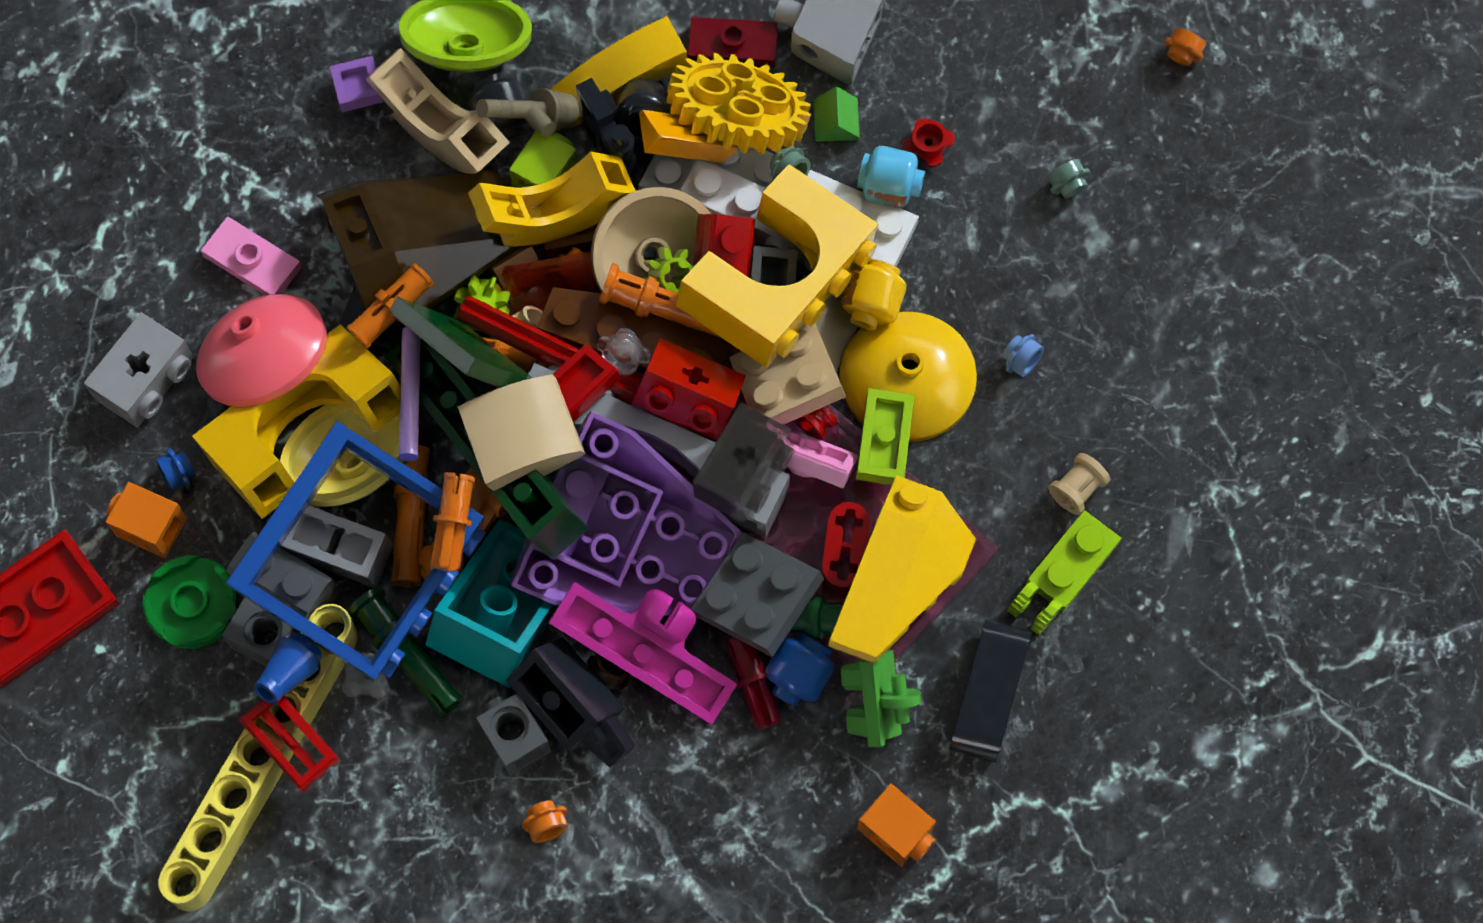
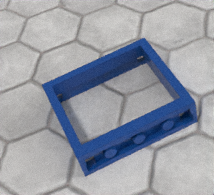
[226,421,486,682]

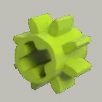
[643,247,695,294]
[454,275,510,331]

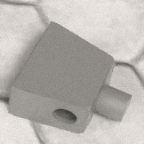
[773,0,883,86]

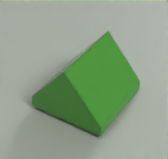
[813,86,859,142]

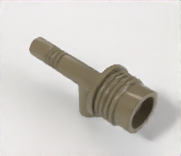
[476,88,579,137]

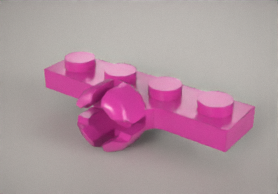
[548,581,737,724]

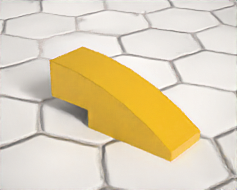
[550,16,687,129]

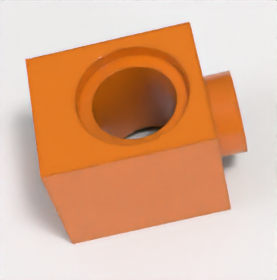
[106,481,188,558]
[857,783,936,867]

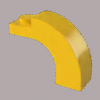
[468,152,635,246]

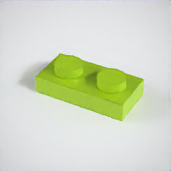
[856,388,915,485]

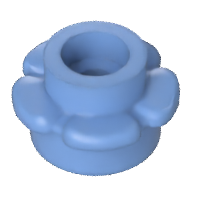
[1003,334,1044,377]

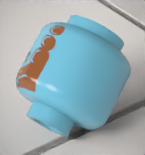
[857,146,925,208]

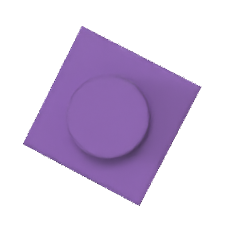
[330,56,385,112]

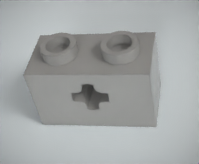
[84,312,194,428]

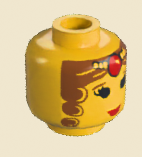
[841,259,906,330]

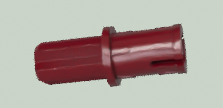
[725,637,781,730]

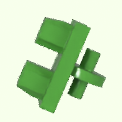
[841,650,922,747]

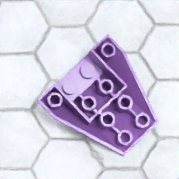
[510,411,742,618]

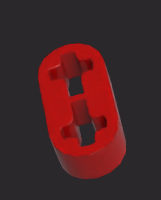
[822,502,871,594]

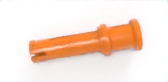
[599,263,723,339]

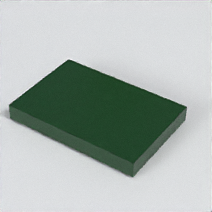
[390,296,532,388]

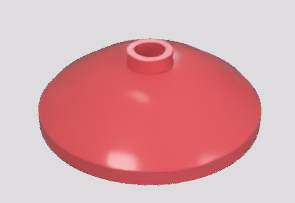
[196,294,327,407]

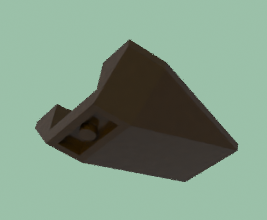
[315,170,520,329]

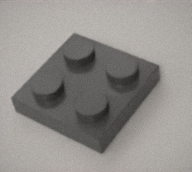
[691,533,824,657]

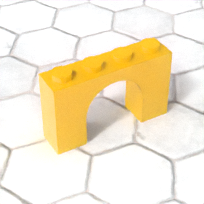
[676,164,878,368]
[192,324,401,519]

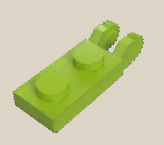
[1007,510,1122,636]

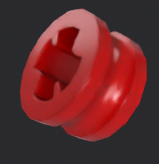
[793,406,837,440]

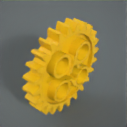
[666,53,811,155]

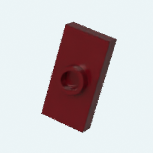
[688,17,778,68]

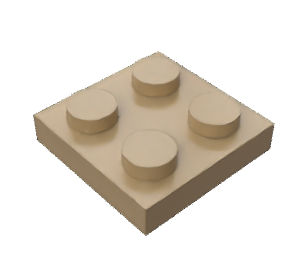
[729,324,846,435]

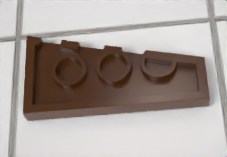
[537,287,730,374]

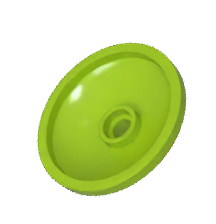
[399,0,532,73]

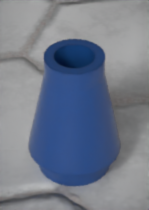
[253,633,322,705]

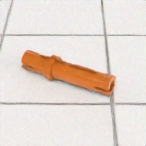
[390,445,431,588]

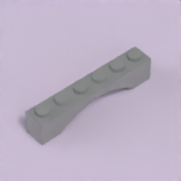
[528,363,790,539]

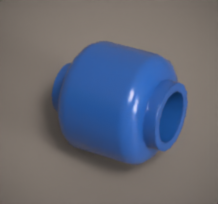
[765,632,836,707]

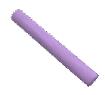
[399,327,421,461]

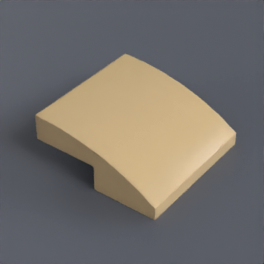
[458,374,585,491]

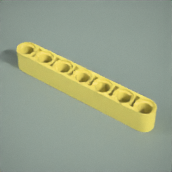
[158,604,358,912]

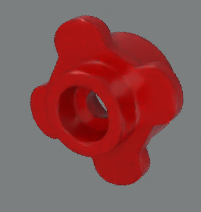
[902,118,955,167]

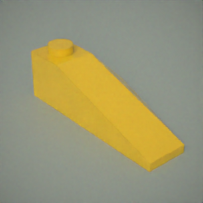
[828,475,976,663]

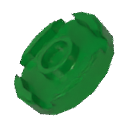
[142,555,240,649]

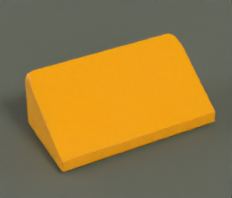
[639,110,737,163]

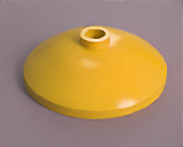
[839,312,977,442]

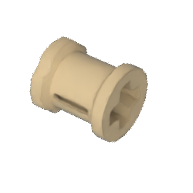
[1048,453,1110,515]

